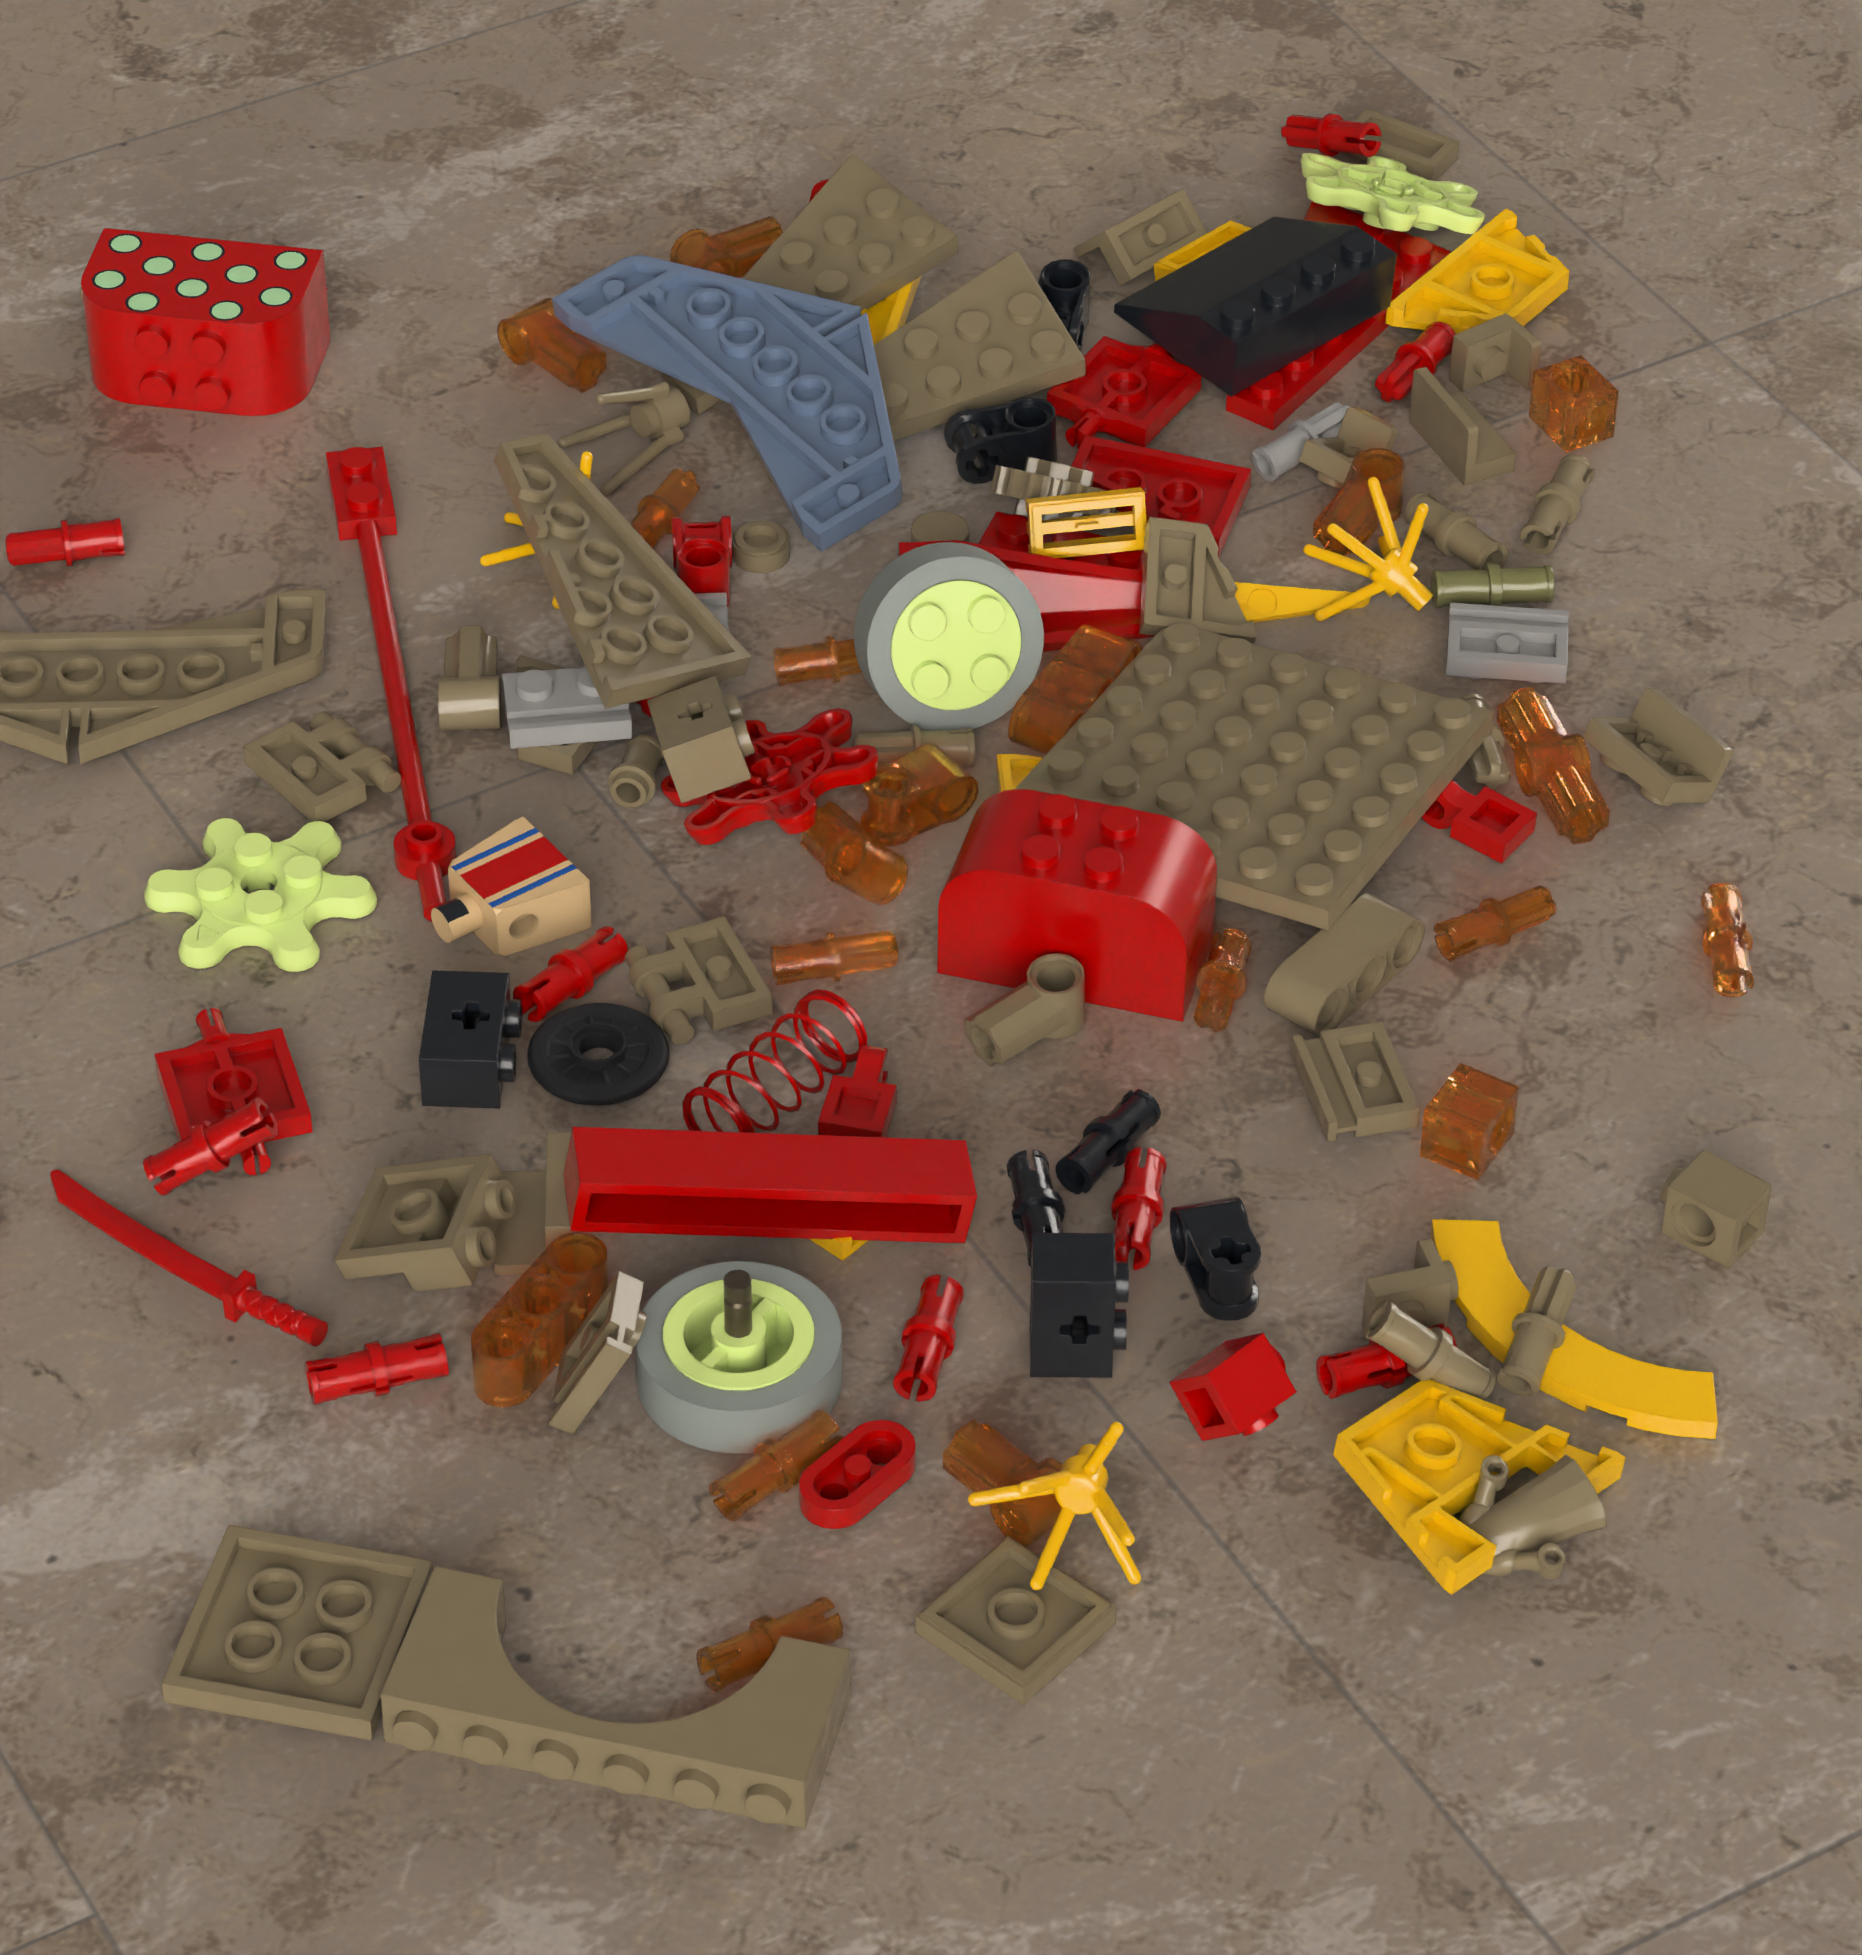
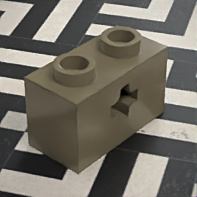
[647,676,755,804]

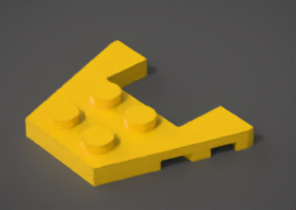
[1333,1379,1626,1595]

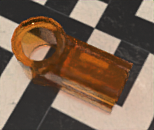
[670,216,783,278]
[497,298,607,393]
[1313,448,1404,556]
[800,801,908,906]
[943,1419,1062,1547]

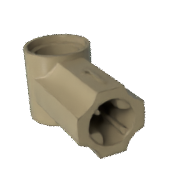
[438,625,502,731]
[965,953,1085,1067]

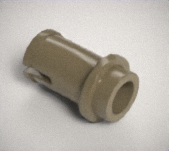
[608,734,663,808]

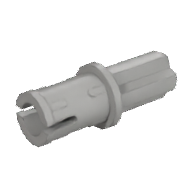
[1251,402,1350,482]

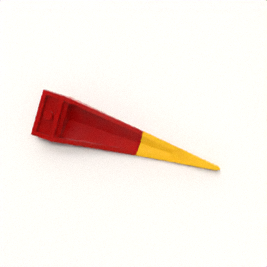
[898,540,1371,652]

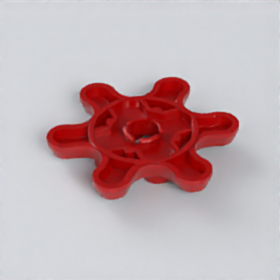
[661,708,879,845]

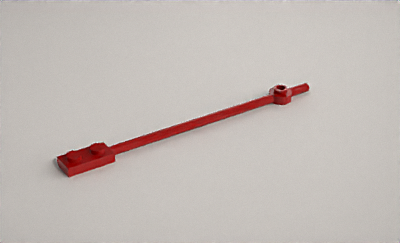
[326,446,457,922]

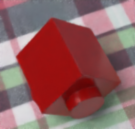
[1169,1333,1297,1441]

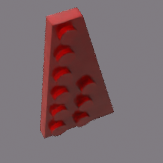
[1226,201,1452,431]

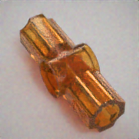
[1496,687,1610,844]

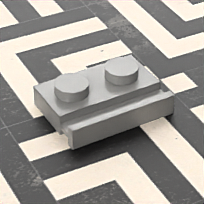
[1446,603,1569,684]
[502,666,632,749]

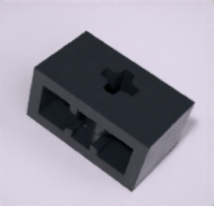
[419,970,522,1109]
[1029,1233,1129,1378]

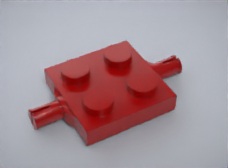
[1047,336,1202,449]
[154,1008,313,1176]

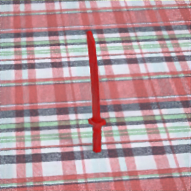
[50,1170,328,1347]

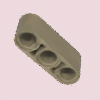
[1264,893,1425,1037]

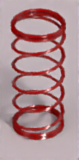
[682,989,867,1133]

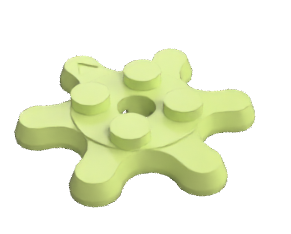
[1301,153,1485,234]
[144,818,378,972]

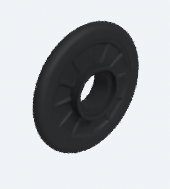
[527,1003,669,1105]

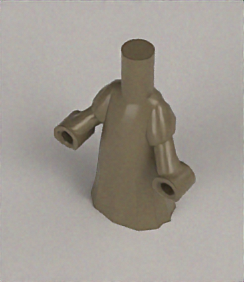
[1420,1455,1607,1586]

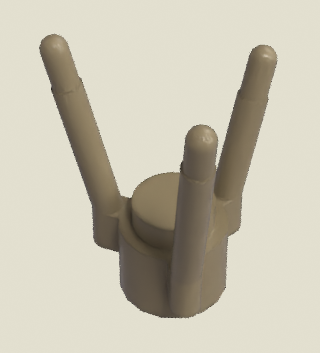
[557,381,690,496]

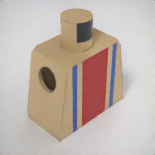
[431,816,592,956]

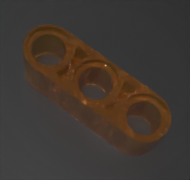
[1008,624,1143,754]
[471,1232,609,1407]

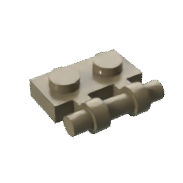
[244,711,401,822]
[625,916,773,1045]

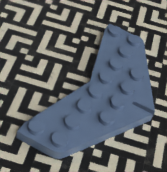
[552,255,903,552]

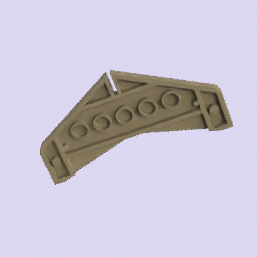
[0,589,327,764]

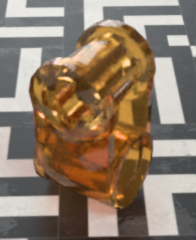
[860,744,979,846]

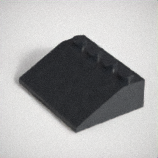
[1114,217,1397,397]

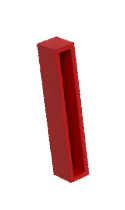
[563,1126,977,1244]

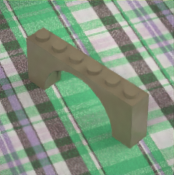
[380,1566,851,1829]

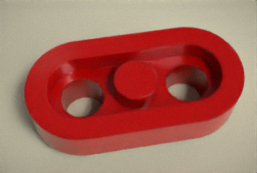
[799,1420,916,1529]

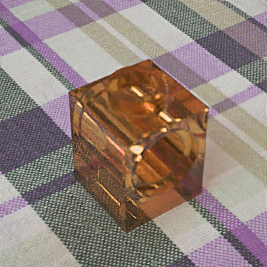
[1529,355,1619,453]
[1420,1063,1519,1180]

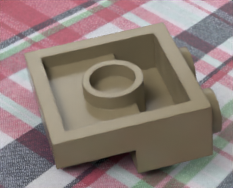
[334,1153,516,1292]

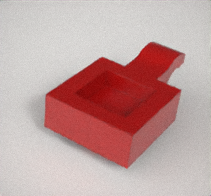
[1421,780,1537,864]
[818,1044,897,1137]

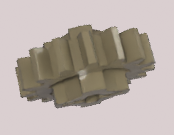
[990,457,1116,520]

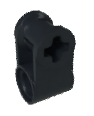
[1038,259,1090,352]
[943,397,1057,484]
[1170,1196,1261,1321]

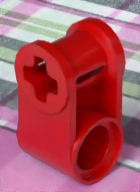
[672,516,732,607]

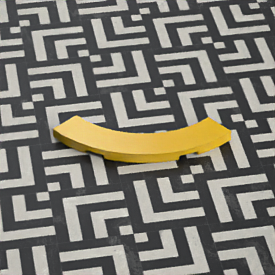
[1430,1219,1718,1439]

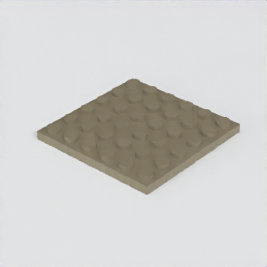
[1015,623,1493,931]

